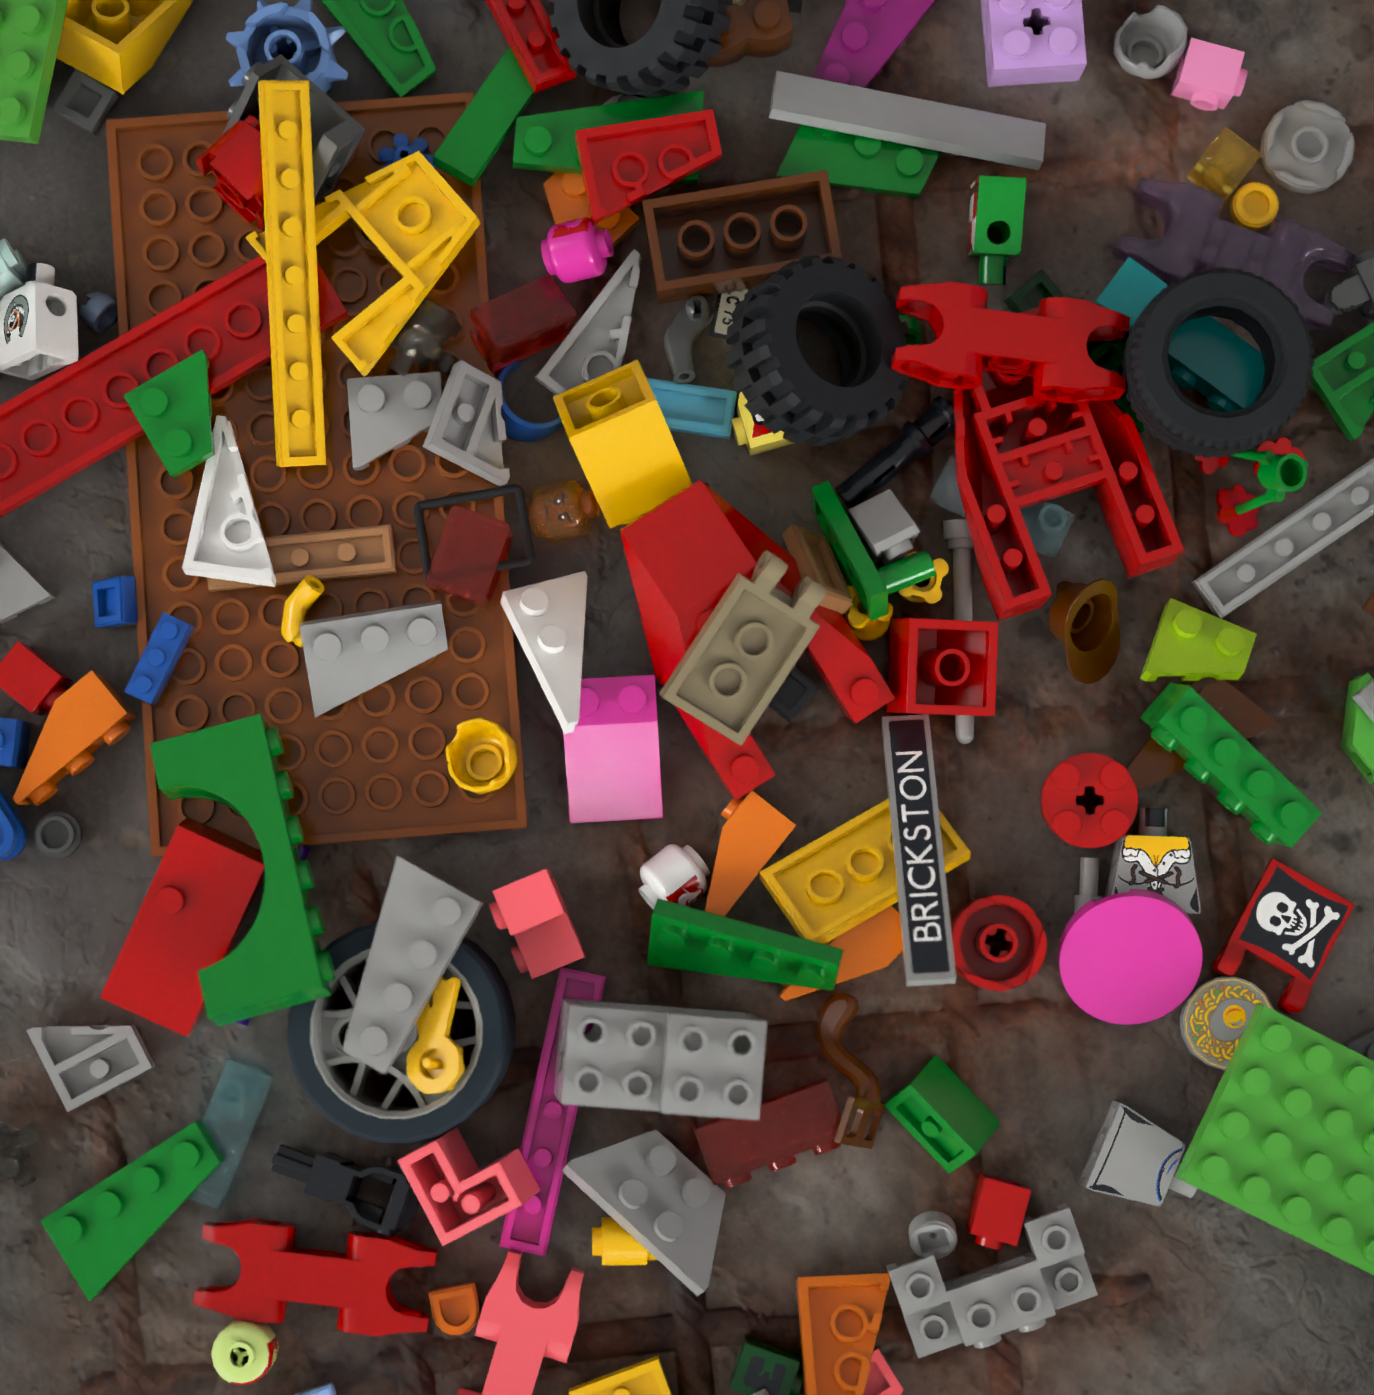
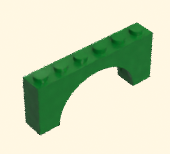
[150,714,335,1026]

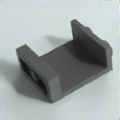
[222,54,365,204]

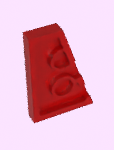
[575,109,722,225]

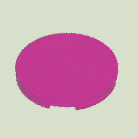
[1057,889,1202,1025]

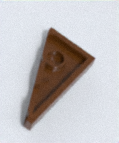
[1126,677,1278,791]

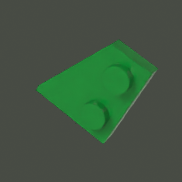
[1310,322,1374,443]
[123,350,215,479]

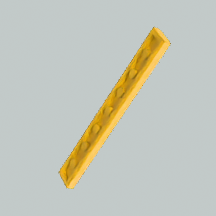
[258,80,326,467]

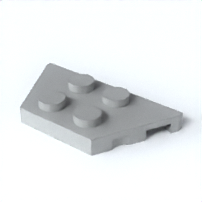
[561,1129,726,1296]

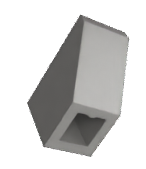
[847,489,920,566]

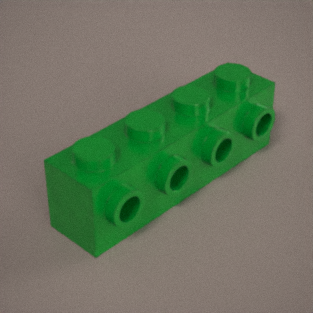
[1140,682,1322,848]

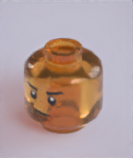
[527,478,599,545]

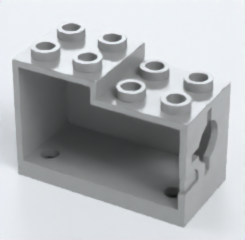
[553,998,767,1120]

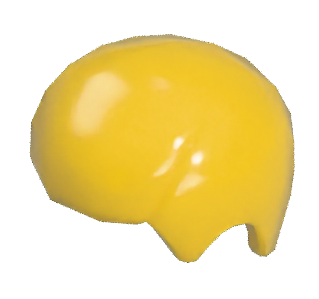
[445,717,517,795]

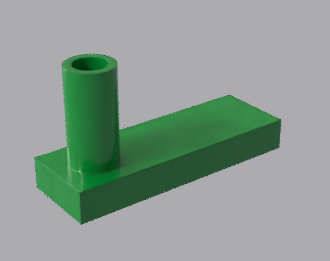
[811,481,936,621]

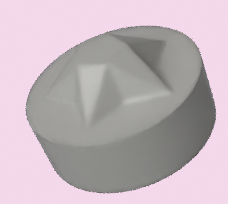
[909,1211,957,1259]

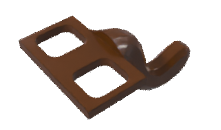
[817,993,885,1149]

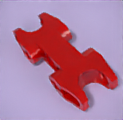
[890,282,1130,404]
[193,1218,438,1336]

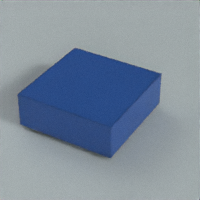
[92,576,138,629]

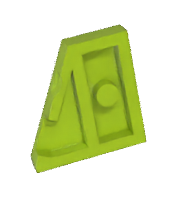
[1140,598,1257,682]

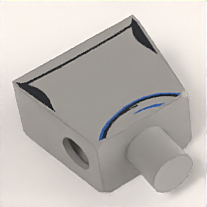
[1079,1100,1197,1207]

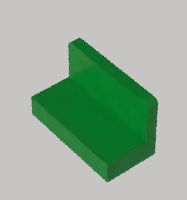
[884,1056,1000,1174]

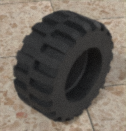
[549,0,733,98]
[726,255,910,446]

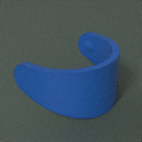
[498,357,563,442]

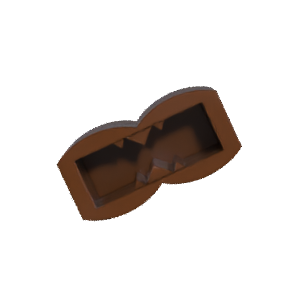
[706,0,793,67]

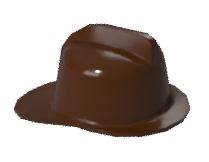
[1048,579,1120,684]

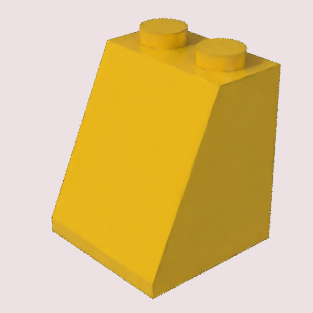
[553,359,692,529]

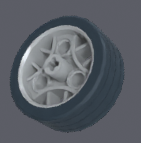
[287,922,516,1143]

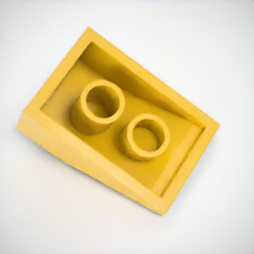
[56,0,193,94]

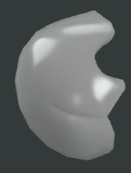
[1114,5,1188,79]

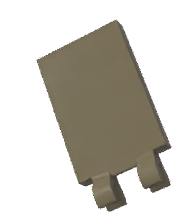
[659,550,828,746]

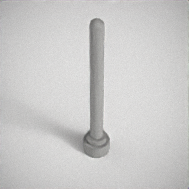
[943,519,974,744]

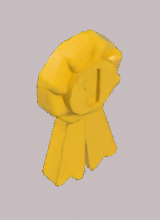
[407,977,465,1094]

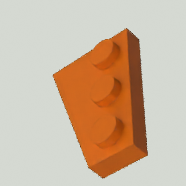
[796,1273,891,1395]

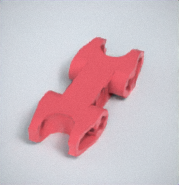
[457,1249,585,1395]

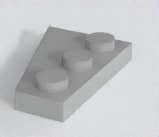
[299,600,448,717]

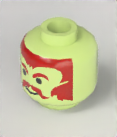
[211,1319,279,1385]

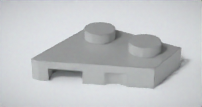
[347,372,443,471]
[27,1024,156,1112]

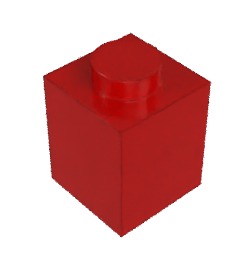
[0,641,72,716]
[965,1173,1031,1250]

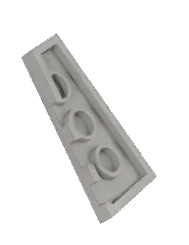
[342,856,483,1074]

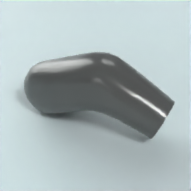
[664,295,713,384]

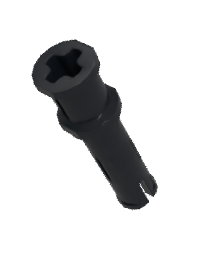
[834,395,955,509]

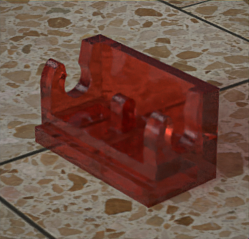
[469,274,577,373]

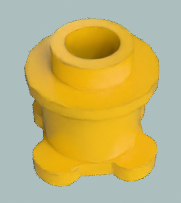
[898,552,949,604]
[844,586,893,641]

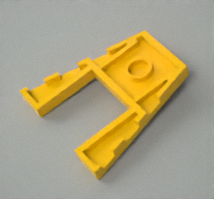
[245,151,481,377]

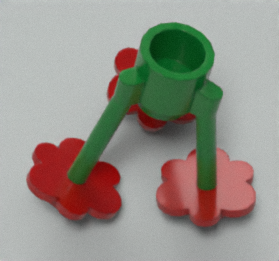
[1193,437,1308,537]

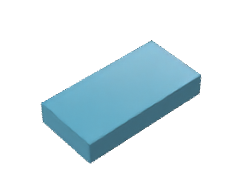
[647,378,737,439]

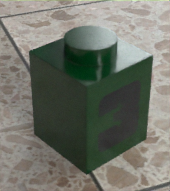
[729,1335,804,1395]

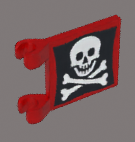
[1212,858,1355,1014]

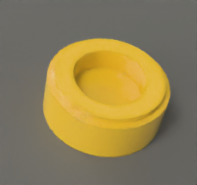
[1229,182,1279,231]

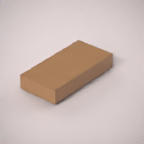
[781,524,854,614]

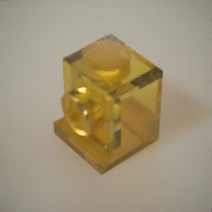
[1186,126,1262,205]

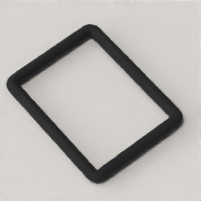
[414,484,535,583]

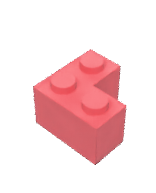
[489,869,586,979]
[398,1127,540,1246]

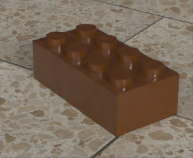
[642,170,843,304]

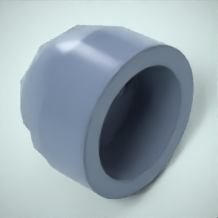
[79,291,118,333]

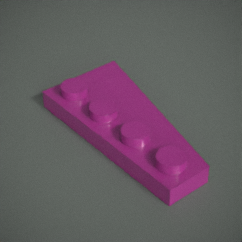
[812,0,938,88]

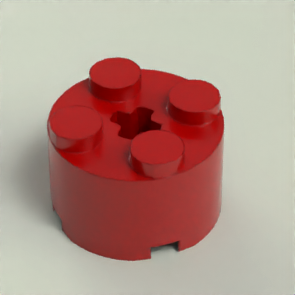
[196,115,265,230]
[1039,753,1138,848]
[950,895,1047,991]

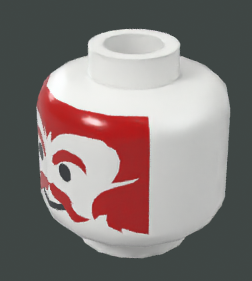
[638,844,710,910]

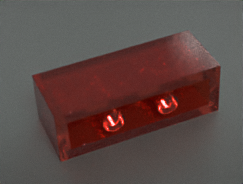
[694,1078,848,1188]

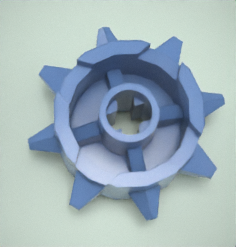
[226,0,348,94]

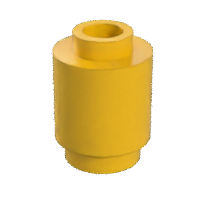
[592,1217,657,1266]

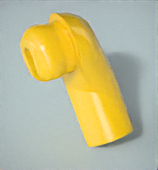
[281,575,325,647]

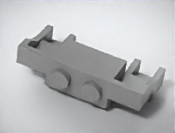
[886,1203,1098,1358]

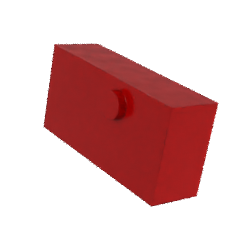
[100,817,265,1037]

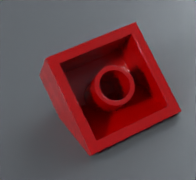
[887,618,999,716]

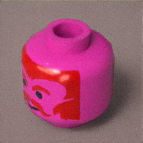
[541,217,614,283]

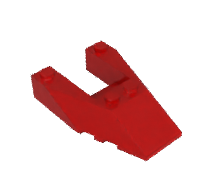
[953,307,1184,622]
[619,479,895,800]

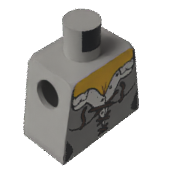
[1104,808,1201,914]

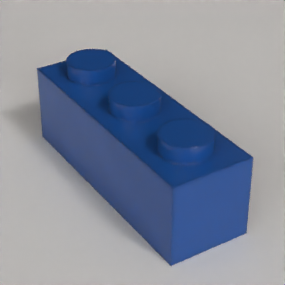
[124,612,195,706]

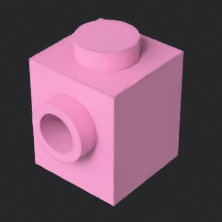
[1171,37,1248,111]

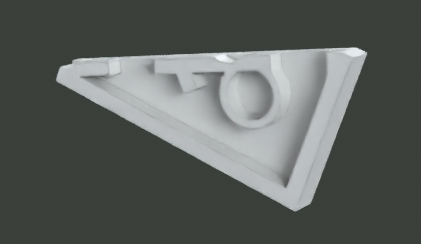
[182,415,276,587]
[500,571,588,734]

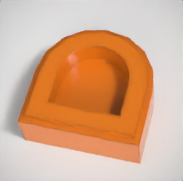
[428,1281,481,1335]

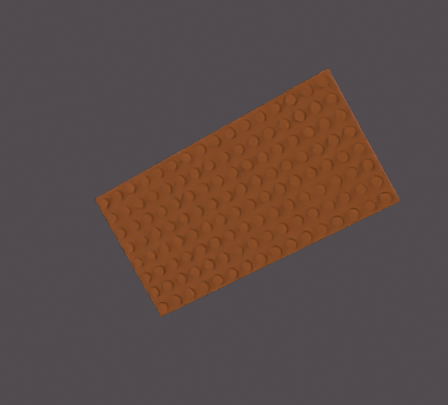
[106,92,528,857]

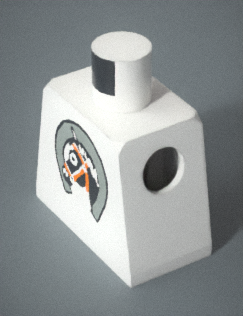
[0,263,79,381]

